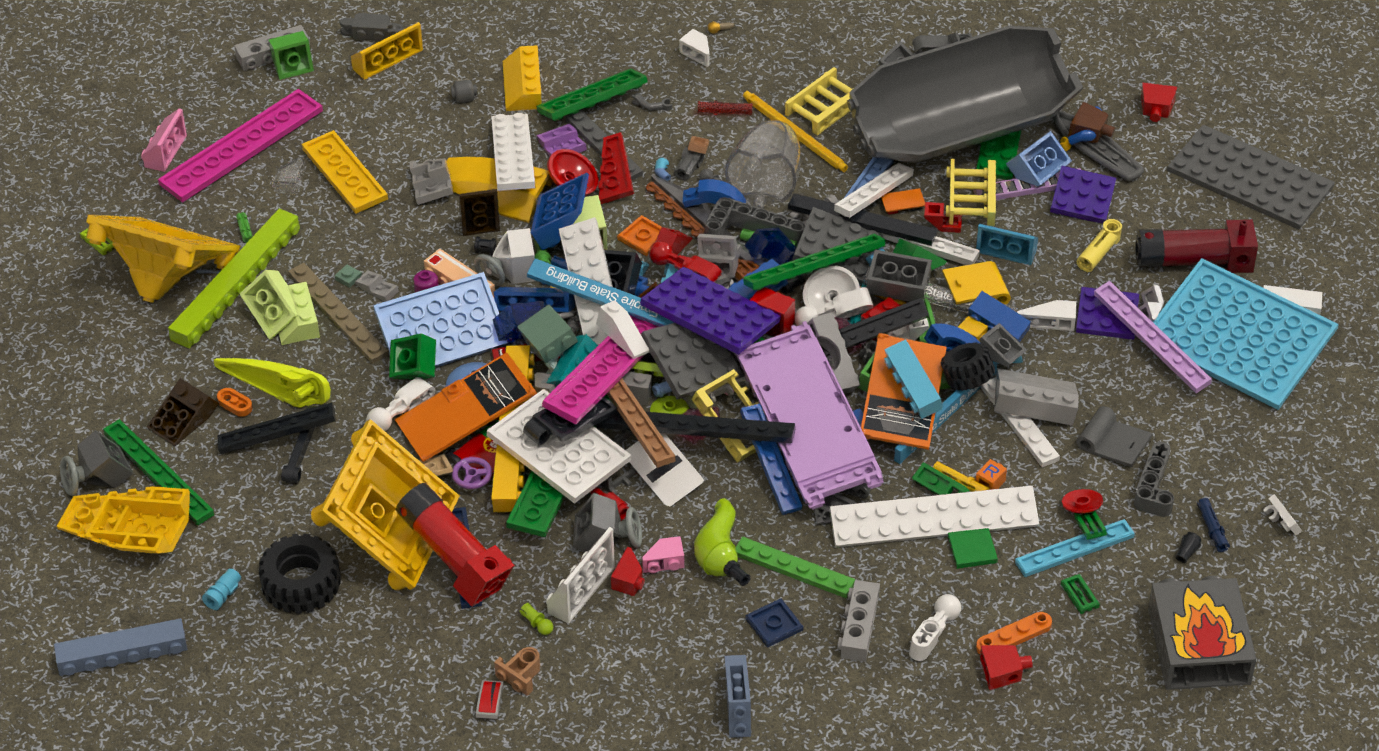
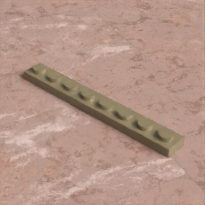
[288,263,388,364]

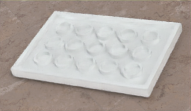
[487,389,631,504]

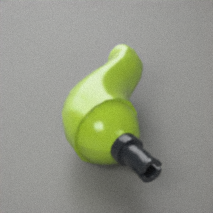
[694,498,751,586]

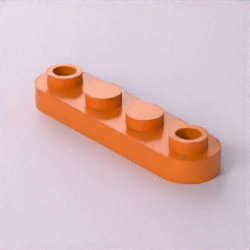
[976,612,1052,654]

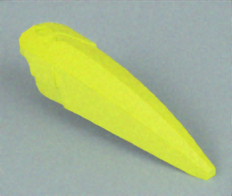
[214,358,331,407]

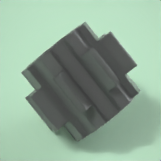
[859,340,877,364]

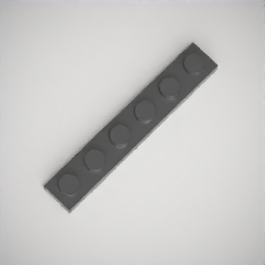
[566,110,643,180]

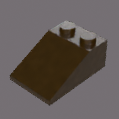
[459,189,500,236]

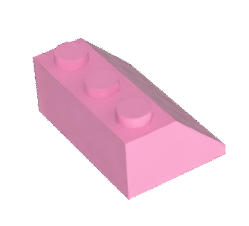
[141,109,187,172]

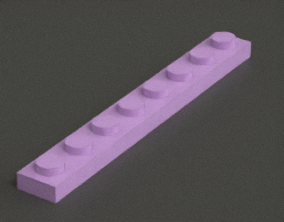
[1094,281,1212,393]

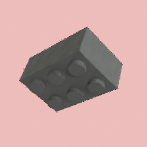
[866,250,932,302]

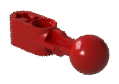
[648,241,722,282]

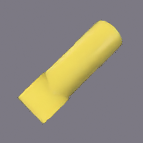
[1076,219,1122,272]

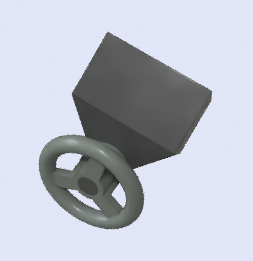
[60,430,134,496]
[573,493,642,552]

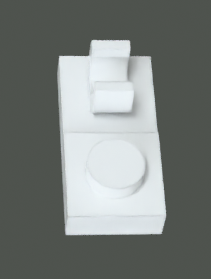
[1263,494,1302,535]

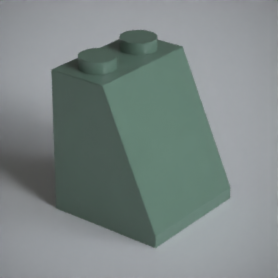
[517,304,578,364]

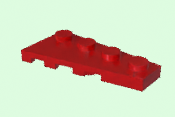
[598,132,634,204]

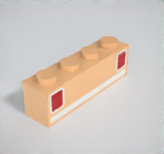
[424,249,495,298]

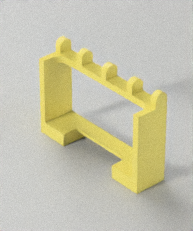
[691,369,759,463]

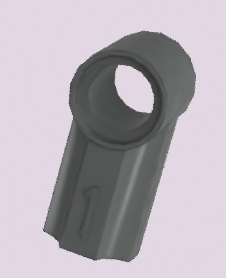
[674,147,705,181]

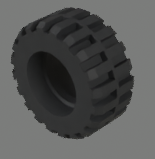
[258,534,341,614]

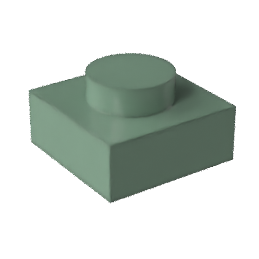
[335,265,362,288]

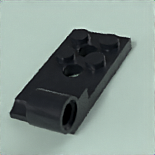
[523,397,617,445]

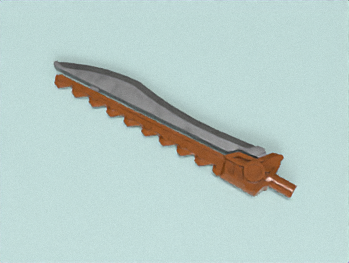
[646,174,782,294]

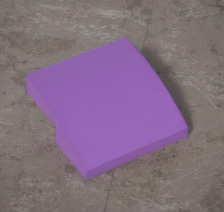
[537,124,587,157]

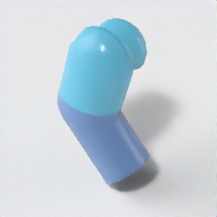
[654,158,671,181]

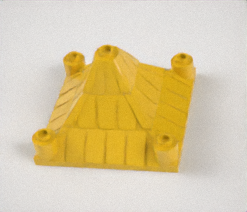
[86,215,241,302]
[311,419,460,591]

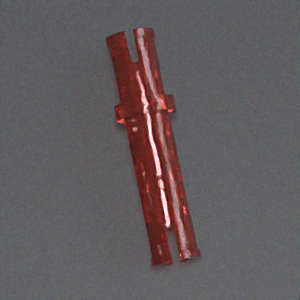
[698,100,752,115]

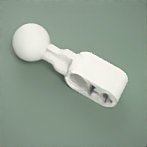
[794,287,873,326]
[366,377,435,431]
[909,594,961,661]

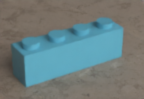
[884,339,943,419]

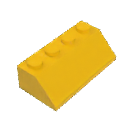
[351,22,423,80]
[503,46,542,111]

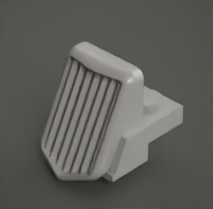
[697,234,741,285]

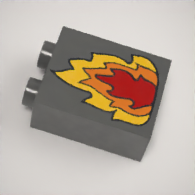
[1148,576,1256,690]

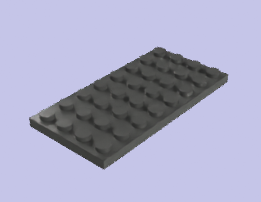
[1167,125,1335,230]

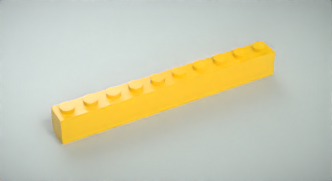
[491,345,535,512]

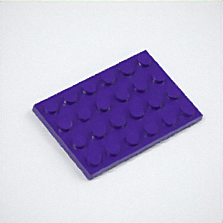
[640,267,781,355]

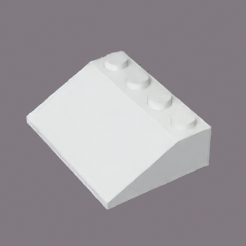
[546,527,615,624]

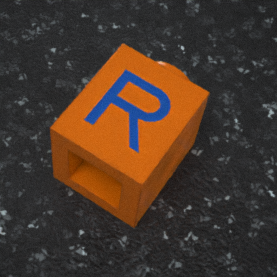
[976,459,1007,490]

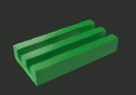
[1074,511,1107,540]
[1061,574,1100,614]

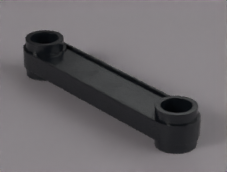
[281,406,317,484]

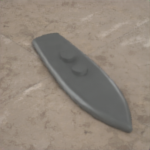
[1053,111,1145,181]

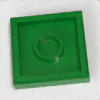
[948,528,998,569]

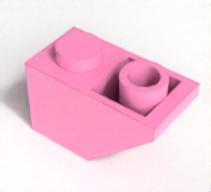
[642,536,684,573]

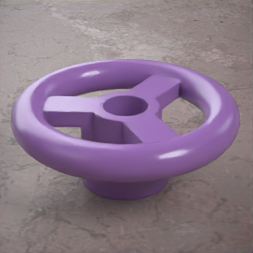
[452,457,492,489]

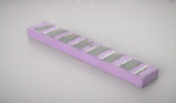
[973,168,1081,200]

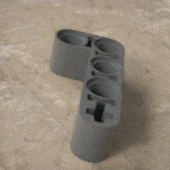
[1134,442,1174,517]

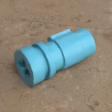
[202,569,241,610]

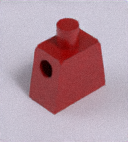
[1141,83,1177,122]
[980,645,1033,690]

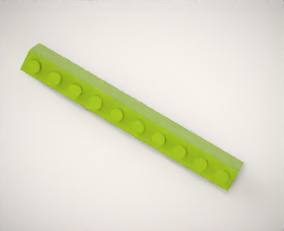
[168,208,300,349]

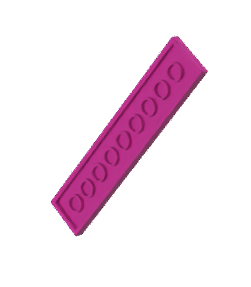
[158,89,323,203]
[542,315,659,424]

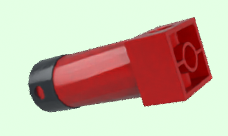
[395,483,515,607]

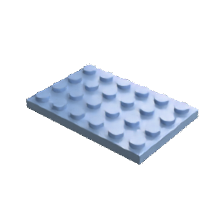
[373,272,510,367]

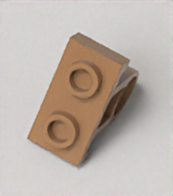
[494,647,540,696]

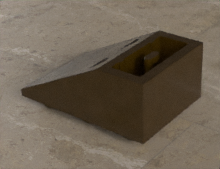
[147,378,219,446]

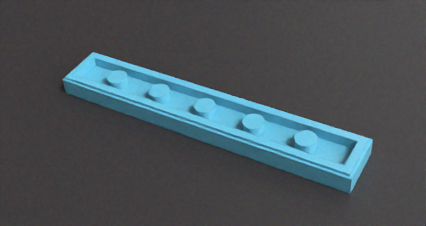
[1015,519,1135,577]

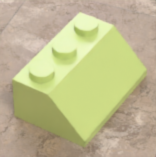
[278,282,320,345]

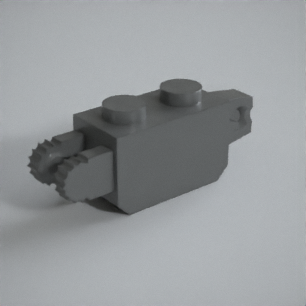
[340,13,403,41]

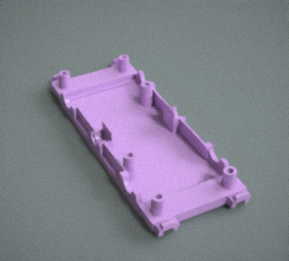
[736,321,884,510]

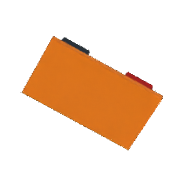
[881,188,925,214]

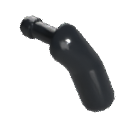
[446,448,462,469]

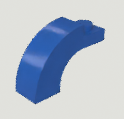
[683,179,746,207]
[924,324,980,352]

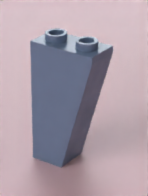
[725,655,751,738]

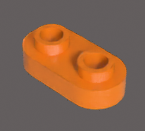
[217,388,253,416]

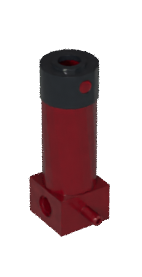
[1135,219,1258,273]

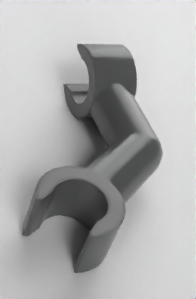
[632,93,673,111]

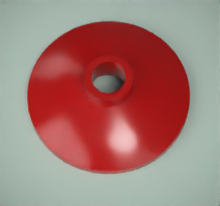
[1062,489,1103,514]

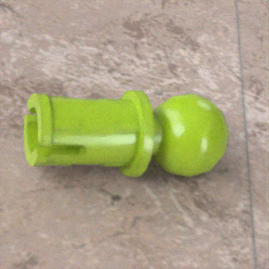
[520,603,553,635]

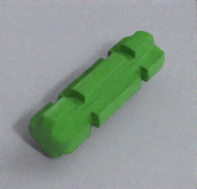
[236,212,252,243]

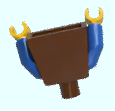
[1060,102,1115,151]

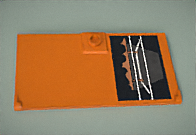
[861,333,947,450]
[395,352,537,462]

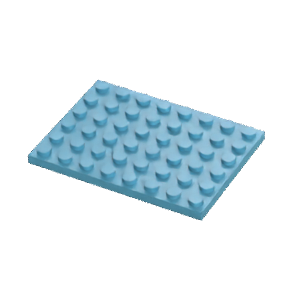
[1141,258,1338,410]

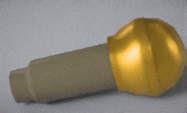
[708,21,734,34]

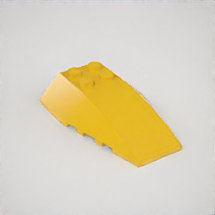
[446,157,553,223]
[56,486,190,554]

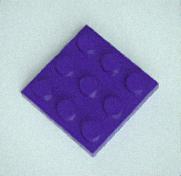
[1050,166,1116,223]
[1076,287,1139,340]

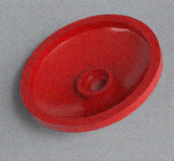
[547,149,599,196]

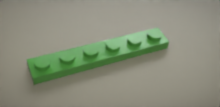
[735,536,855,599]

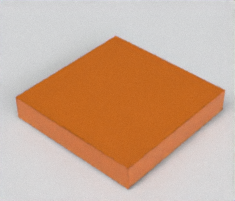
[617,215,661,256]

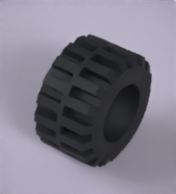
[941,342,995,391]

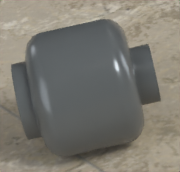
[451,79,478,103]

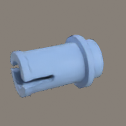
[652,381,672,398]

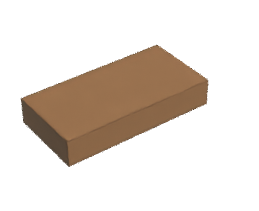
[688,136,710,154]

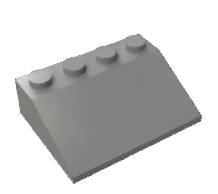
[994,368,1079,426]

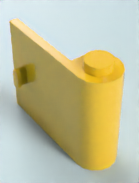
[942,261,1011,305]

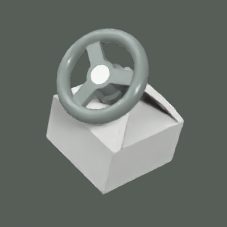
[474,228,536,286]

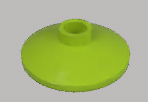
[650,396,690,415]

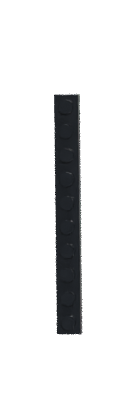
[594,410,796,443]

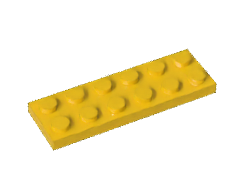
[302,130,388,214]

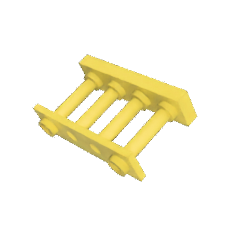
[785,67,852,135]
[946,159,996,226]

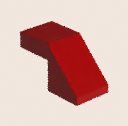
[924,202,962,233]

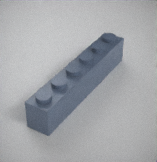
[54,618,187,676]

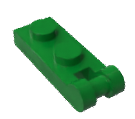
[912,462,970,495]

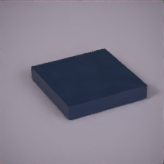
[745,598,804,648]

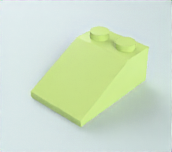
[240,270,298,340]

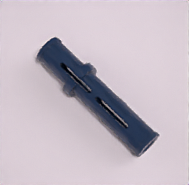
[1197,498,1230,552]

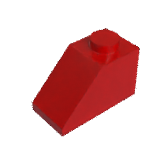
[655,227,693,255]
[611,547,645,596]

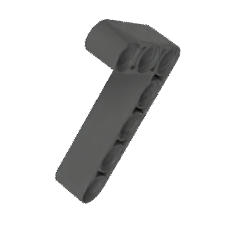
[704,197,805,245]

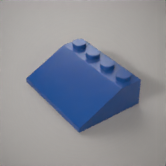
[531,173,589,250]

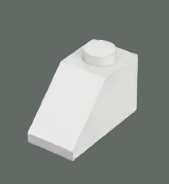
[679,29,709,67]

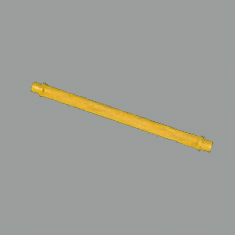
[743,91,848,172]

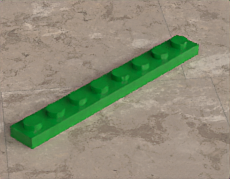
[743,233,885,290]
[103,419,214,525]

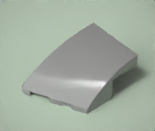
[410,158,453,205]

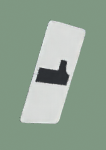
[625,433,704,506]

